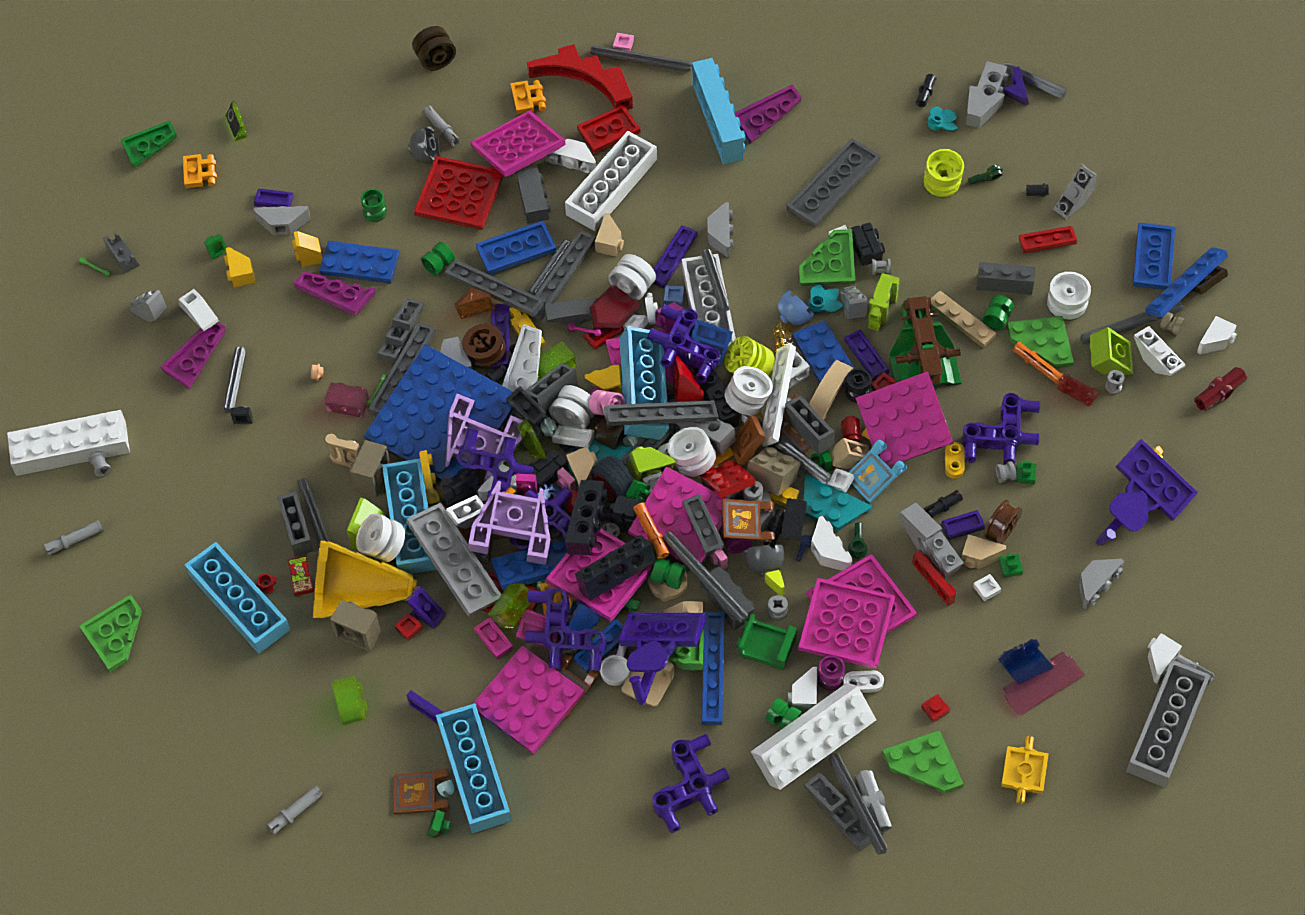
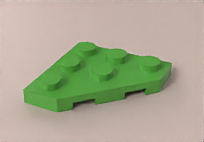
[799,229,855,286]
[1007,316,1074,368]
[79,594,142,672]
[668,627,704,671]
[882,730,964,794]

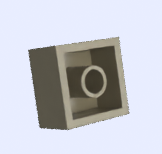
[349,440,390,497]
[747,447,801,496]
[330,600,382,652]

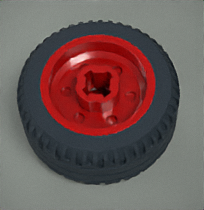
[591,456,635,504]

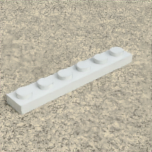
[762,343,796,447]

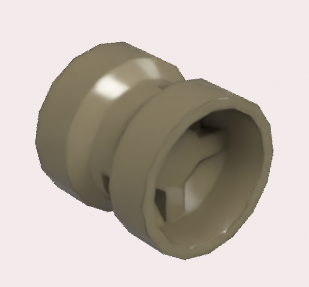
[1160,312,1185,335]

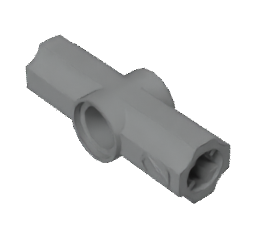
[855,770,892,834]

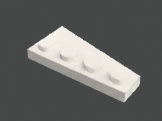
[502,324,542,391]

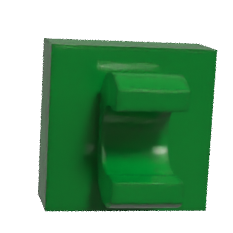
[204,234,227,259]
[811,450,833,472]
[1016,461,1037,484]
[625,480,651,503]
[999,553,1023,578]
[619,598,641,614]
[427,810,452,838]

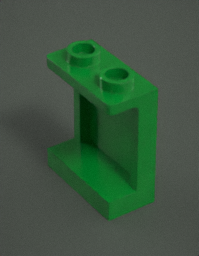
[736,614,797,671]

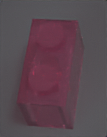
[324,382,369,418]

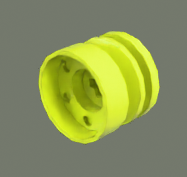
[923,149,964,197]
[724,336,775,376]

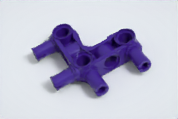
[647,304,720,383]
[962,393,1040,464]
[457,428,534,500]
[509,487,602,551]
[526,588,607,670]
[652,734,729,833]

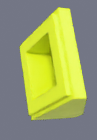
[765,570,785,596]

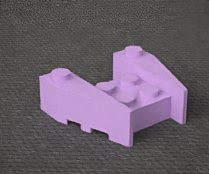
[445,394,528,482]
[468,481,550,565]

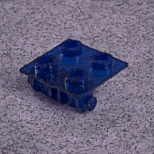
[998,639,1054,685]

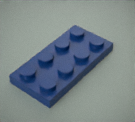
[476,221,557,275]
[1133,223,1175,290]
[320,241,399,283]
[792,320,855,388]
[490,539,567,591]

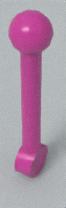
[568,324,601,336]

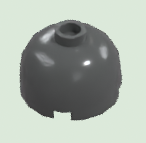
[408,126,440,163]
[744,545,784,577]

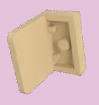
[622,660,674,707]

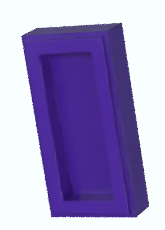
[254,188,294,207]
[941,510,985,540]
[406,690,443,724]

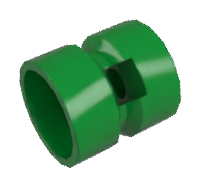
[361,189,387,222]
[421,242,455,276]
[982,295,1014,330]
[651,558,686,590]
[765,698,803,730]

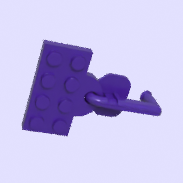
[1096,439,1198,546]
[619,613,706,705]

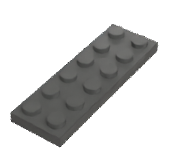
[787,138,881,228]

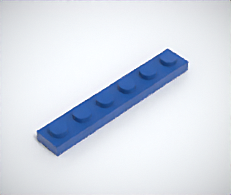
[1145,247,1228,318]
[702,612,724,725]

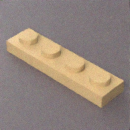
[931,291,996,348]

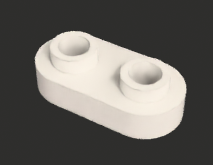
[843,670,884,693]

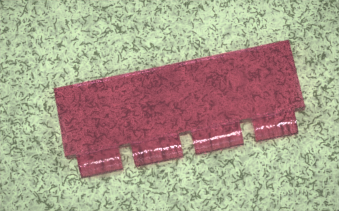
[1003,652,1085,716]

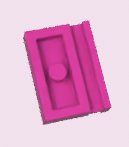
[515,609,559,647]

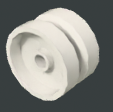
[608,254,656,301]
[1047,272,1091,320]
[724,366,773,415]
[549,385,595,429]
[667,427,716,477]
[356,513,405,563]

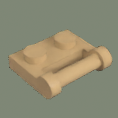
[325,434,360,467]

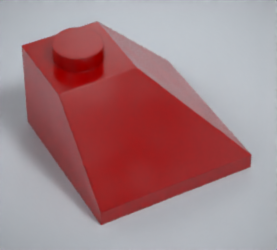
[672,356,704,402]

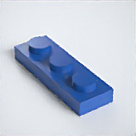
[573,619,624,673]

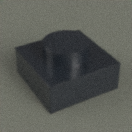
[230,406,253,424]

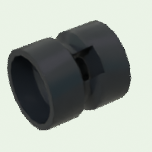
[845,368,871,403]

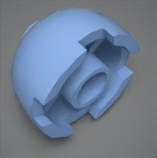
[778,290,814,326]

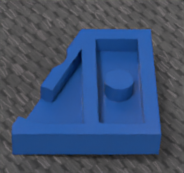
[691,320,733,366]

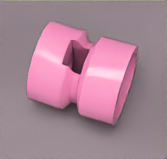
[589,390,625,416]

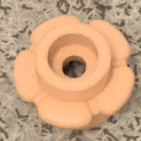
[311,363,323,381]

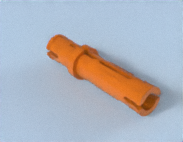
[1013,342,1064,385]
[633,503,670,559]

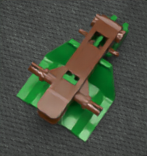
[889,296,962,387]

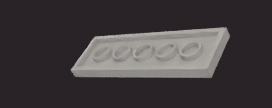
[406,503,503,617]

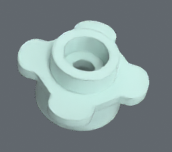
[541,417,557,436]

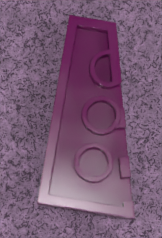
[734,84,802,144]
[294,271,376,316]
[161,322,226,389]

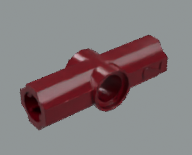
[1194,367,1247,412]

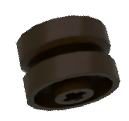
[412,26,456,71]

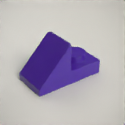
[1003,66,1029,105]
[405,586,446,628]

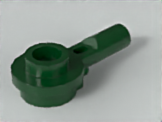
[968,165,1003,185]
[848,522,868,558]

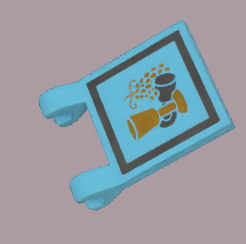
[848,440,907,504]

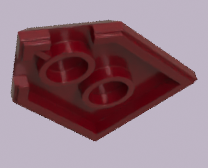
[590,285,640,329]

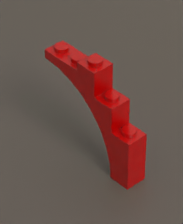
[527,44,633,110]

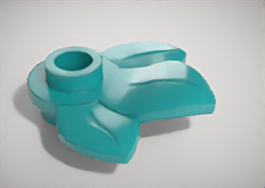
[927,106,958,131]
[808,284,843,313]

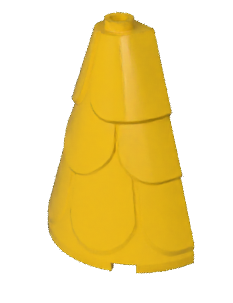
[313,540,417,618]

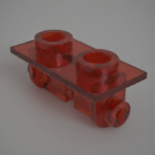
[1057,374,1099,407]

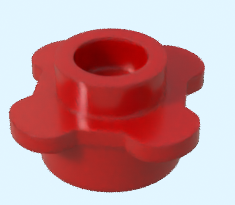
[256,574,277,594]

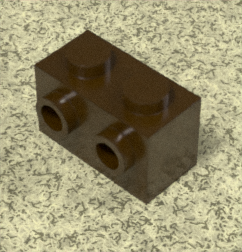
[595,418,627,450]

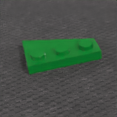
[120,120,177,168]

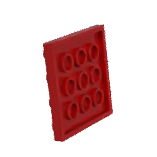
[414,156,504,230]

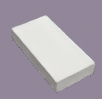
[552,425,595,448]

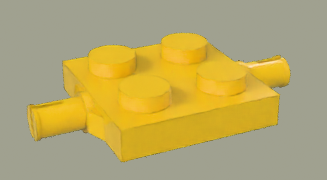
[1001,736,1049,804]

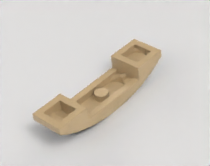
[809,360,853,420]

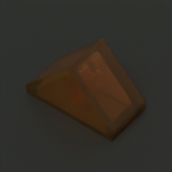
[455,287,496,319]

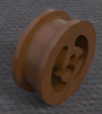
[462,324,506,367]
[984,500,1022,544]

